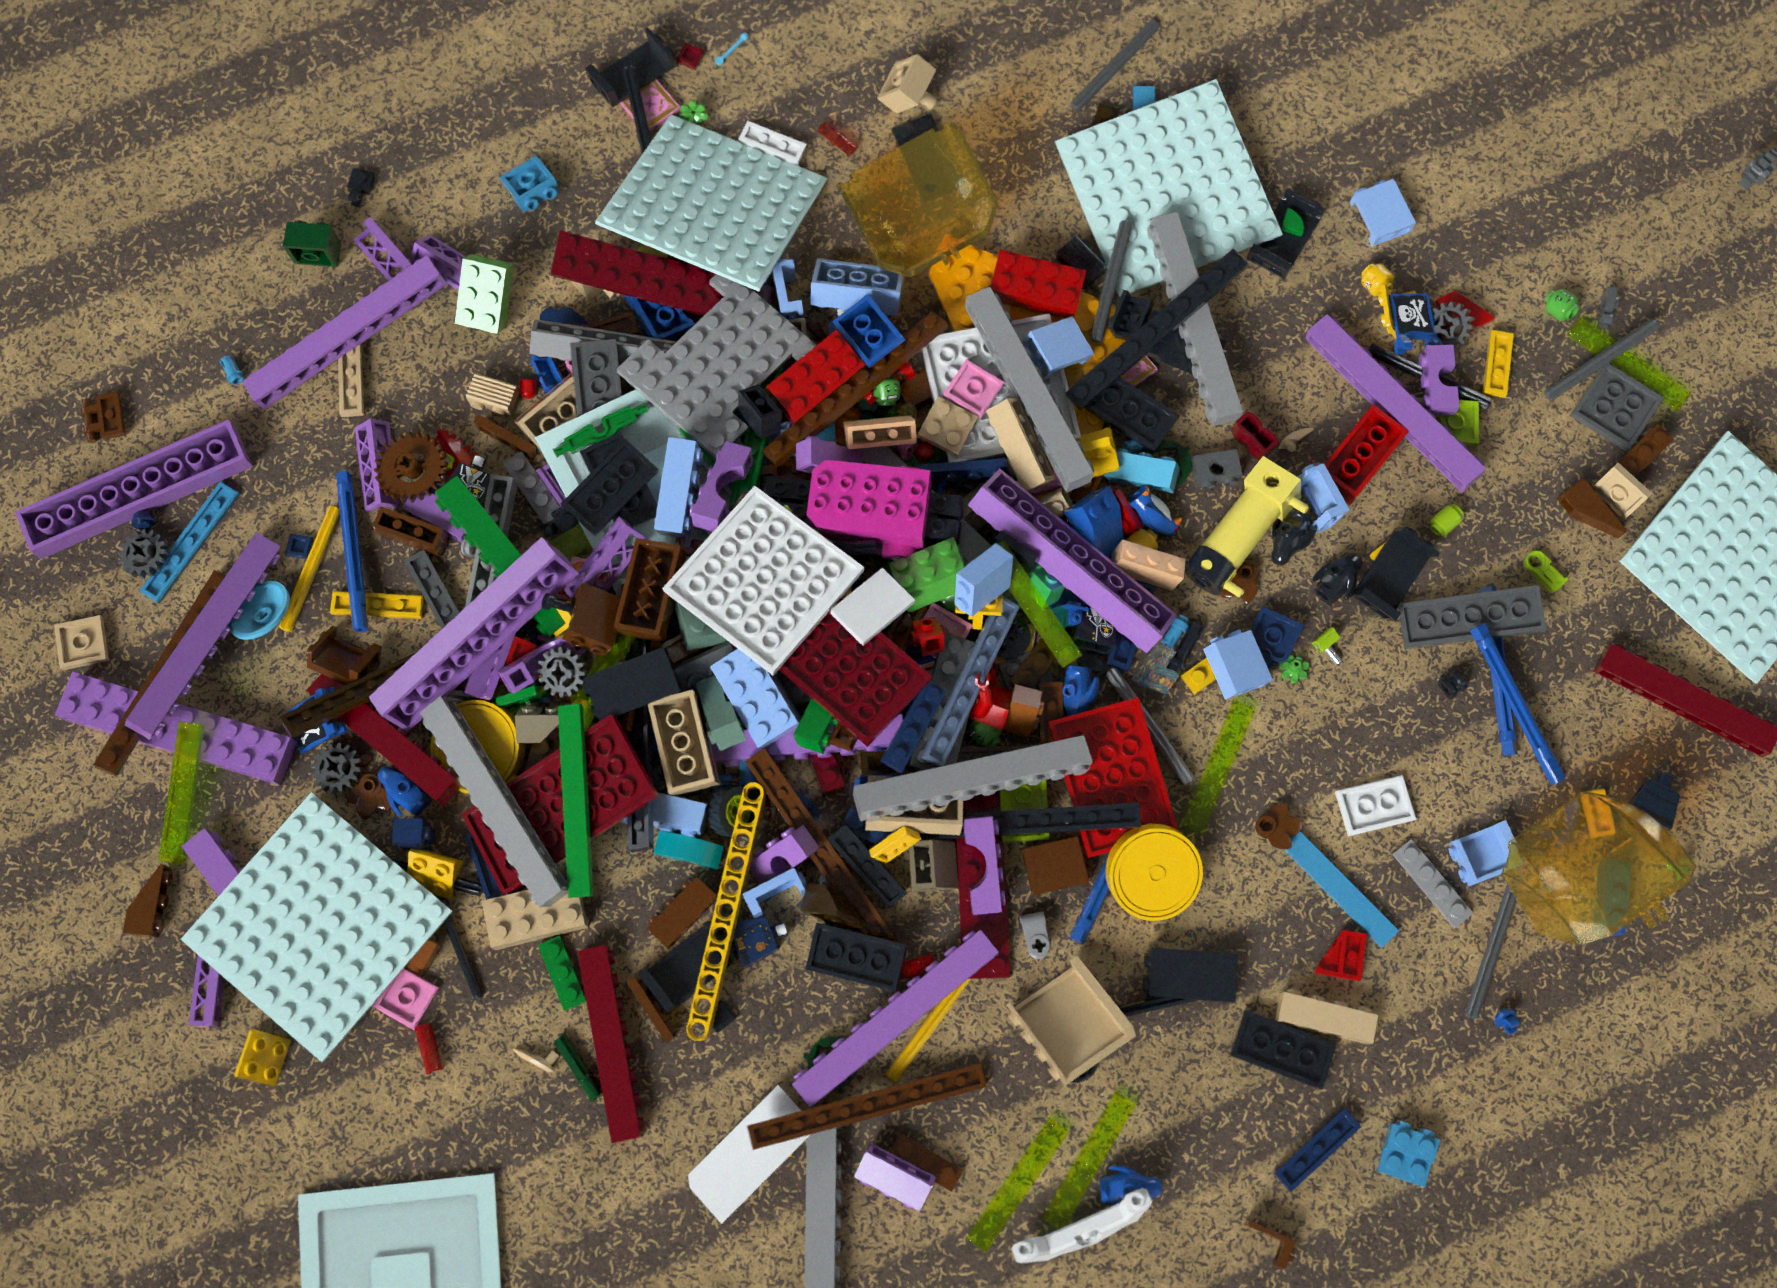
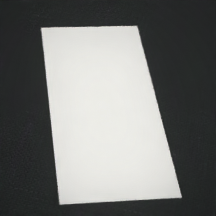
[688,1085,810,1224]

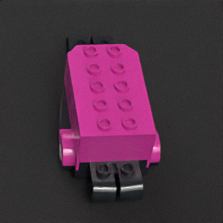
[759,460,965,562]

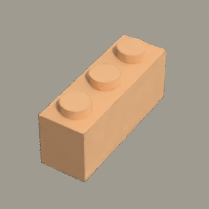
[844,416,917,449]
[1111,540,1185,591]

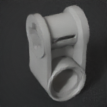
[1020,911,1050,959]

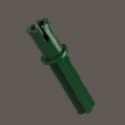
[554,1035,603,1102]

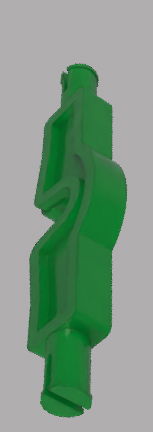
[552,403,648,458]

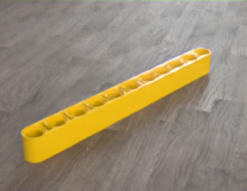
[687,782,766,1041]

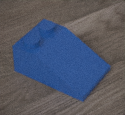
[832,294,905,368]
[1064,486,1124,560]

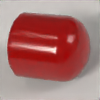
[519,379,537,399]
[915,442,934,463]

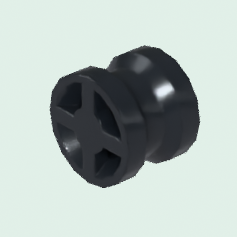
[1438,670,1468,699]

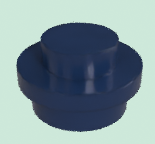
[131,511,155,531]

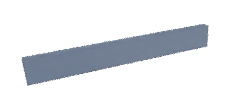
[921,596,1020,768]

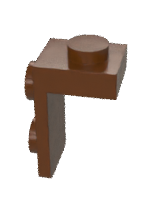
[1244,1218,1296,1269]

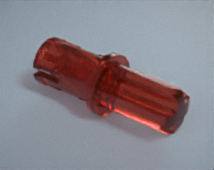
[818,122,858,157]

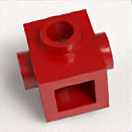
[910,616,946,657]

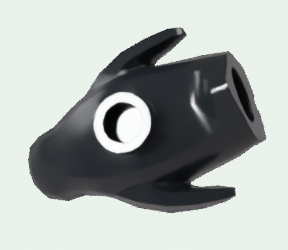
[1272,508,1316,566]
[1312,553,1363,606]

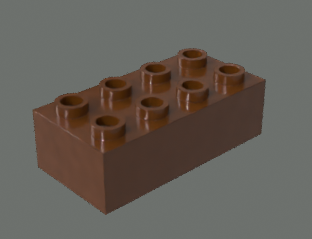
[614,538,686,643]

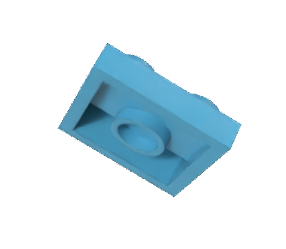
[499,156,560,213]
[1376,1121,1440,1187]

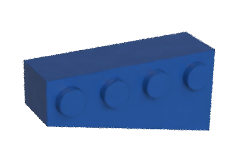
[623,295,695,341]

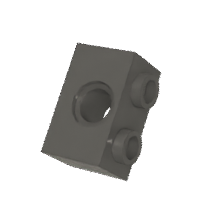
[1191,449,1242,490]

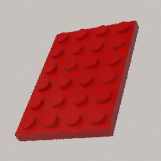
[1048,697,1179,858]

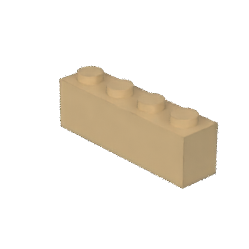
[986,397,1056,492]
[1275,989,1378,1045]

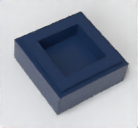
[285,534,313,560]

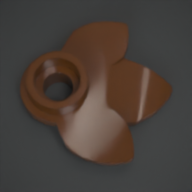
[1221,562,1258,604]
[347,773,391,820]
[1255,804,1303,850]

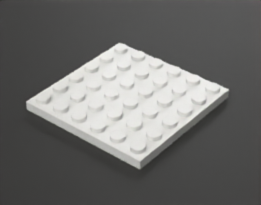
[921,314,1081,462]
[663,486,864,675]

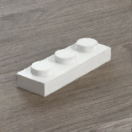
[739,121,807,166]

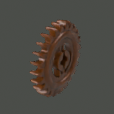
[374,431,448,503]

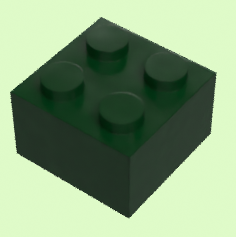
[283,220,341,267]

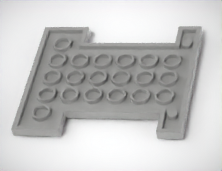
[617,274,817,458]

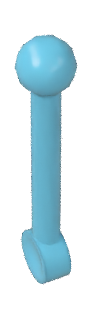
[715,33,749,65]

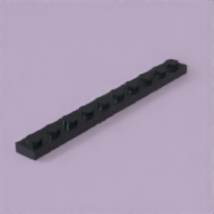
[1065,248,1249,411]
[625,635,654,853]
[919,803,1141,841]

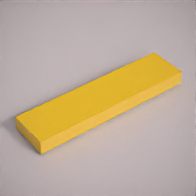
[330,591,424,619]

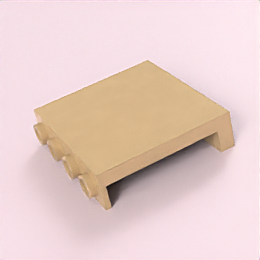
[1007,956,1136,1086]

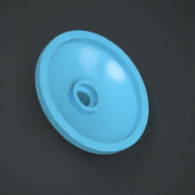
[228,581,290,640]

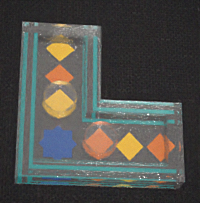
[1132,643,1179,694]

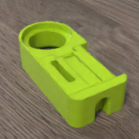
[1524,551,1568,593]

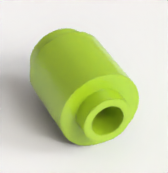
[1430,504,1464,536]

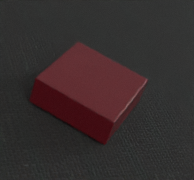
[676,42,705,70]

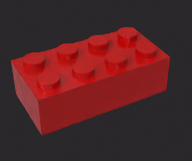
[991,249,1086,319]
[765,330,865,424]
[1324,405,1409,505]

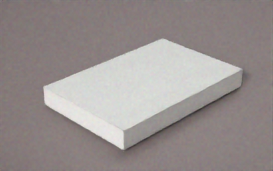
[830,568,915,646]
[1335,775,1417,837]

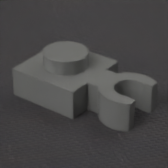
[1598,286,1619,329]

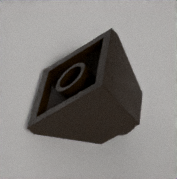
[800,881,866,928]

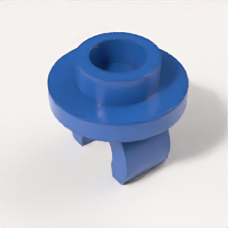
[1494,1008,1520,1035]

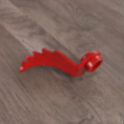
[435,428,479,476]

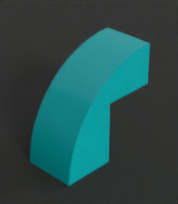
[653,831,724,869]

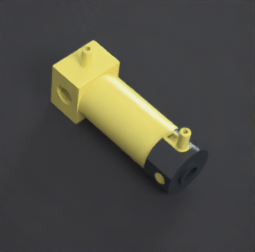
[1184,456,1309,597]

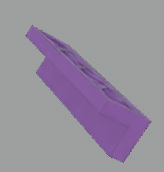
[353,217,412,281]
[410,235,466,290]
[355,418,400,512]
[564,517,647,602]
[463,632,516,701]
[189,955,225,1027]

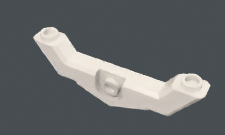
[1012,1188,1152,1263]

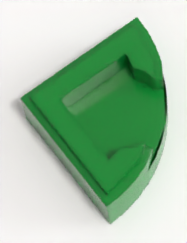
[1281,208,1304,236]

